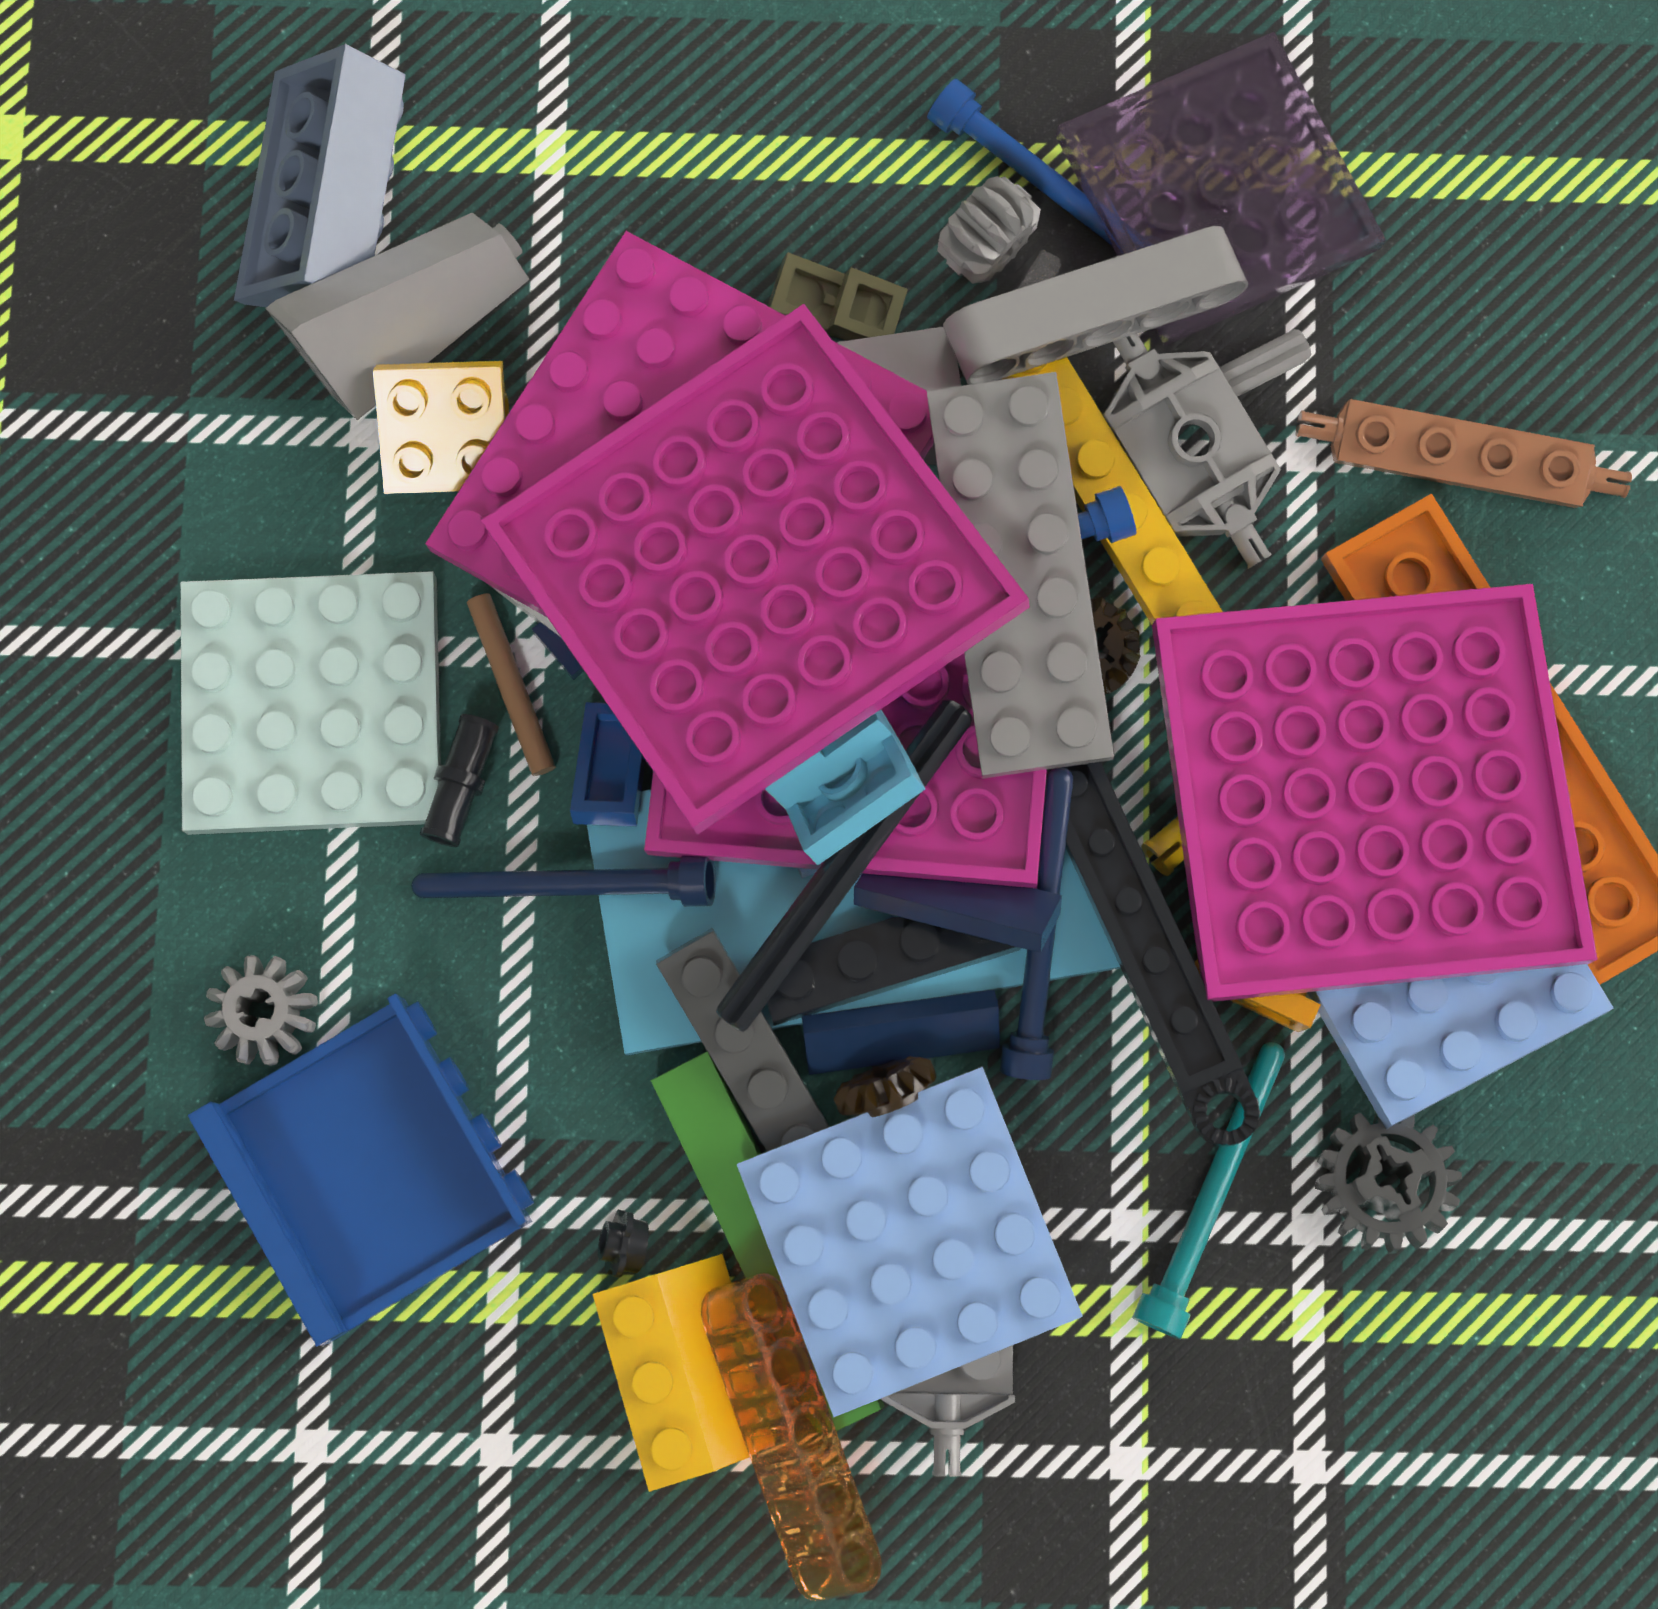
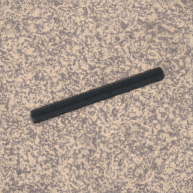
[716,698,972,1032]

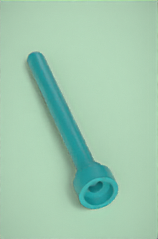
[1132,1042,1285,1340]

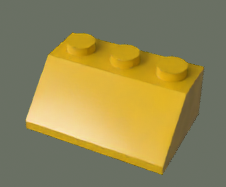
[592,1254,779,1492]

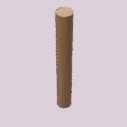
[467,593,556,776]

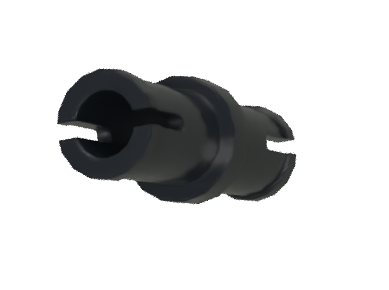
[420,714,499,848]

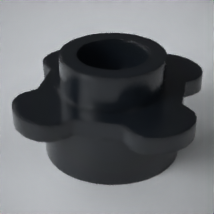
[598,1209,649,1278]

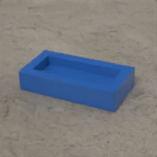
[570,702,646,827]

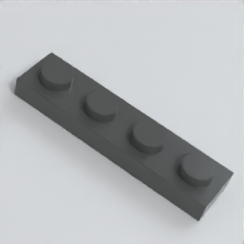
[656,928,830,1152]

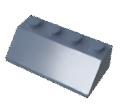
[234,44,406,307]

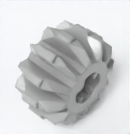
[937,176,1041,284]
[204,955,318,1066]

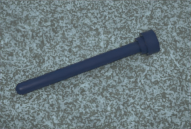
[1000,767,1073,1080]
[411,856,716,907]

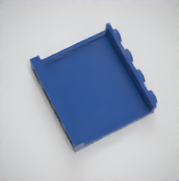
[188,993,534,1347]

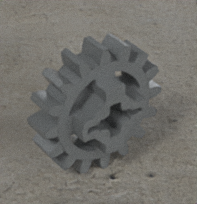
[1315,1113,1462,1254]

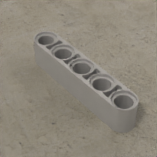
[943,226,1248,385]

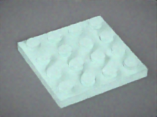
[181,571,441,835]

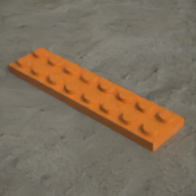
[1321,494,1658,985]

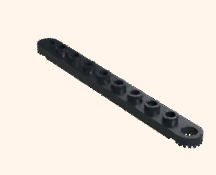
[1044,762,1260,1147]

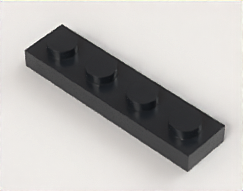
[767,916,1021,1026]

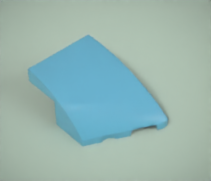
[765,709,925,865]

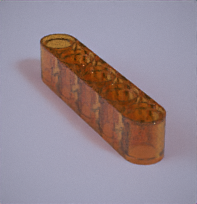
[701,1273,882,1602]

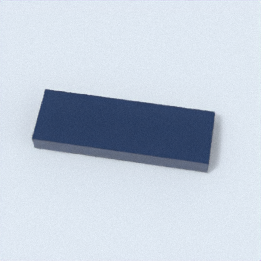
[854,873,1062,953]
[802,989,1000,1075]

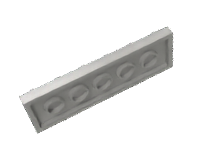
[927,372,1114,778]

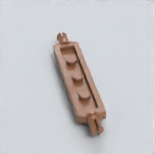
[1295,399,1632,508]

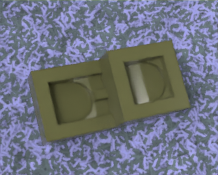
[768,252,908,341]

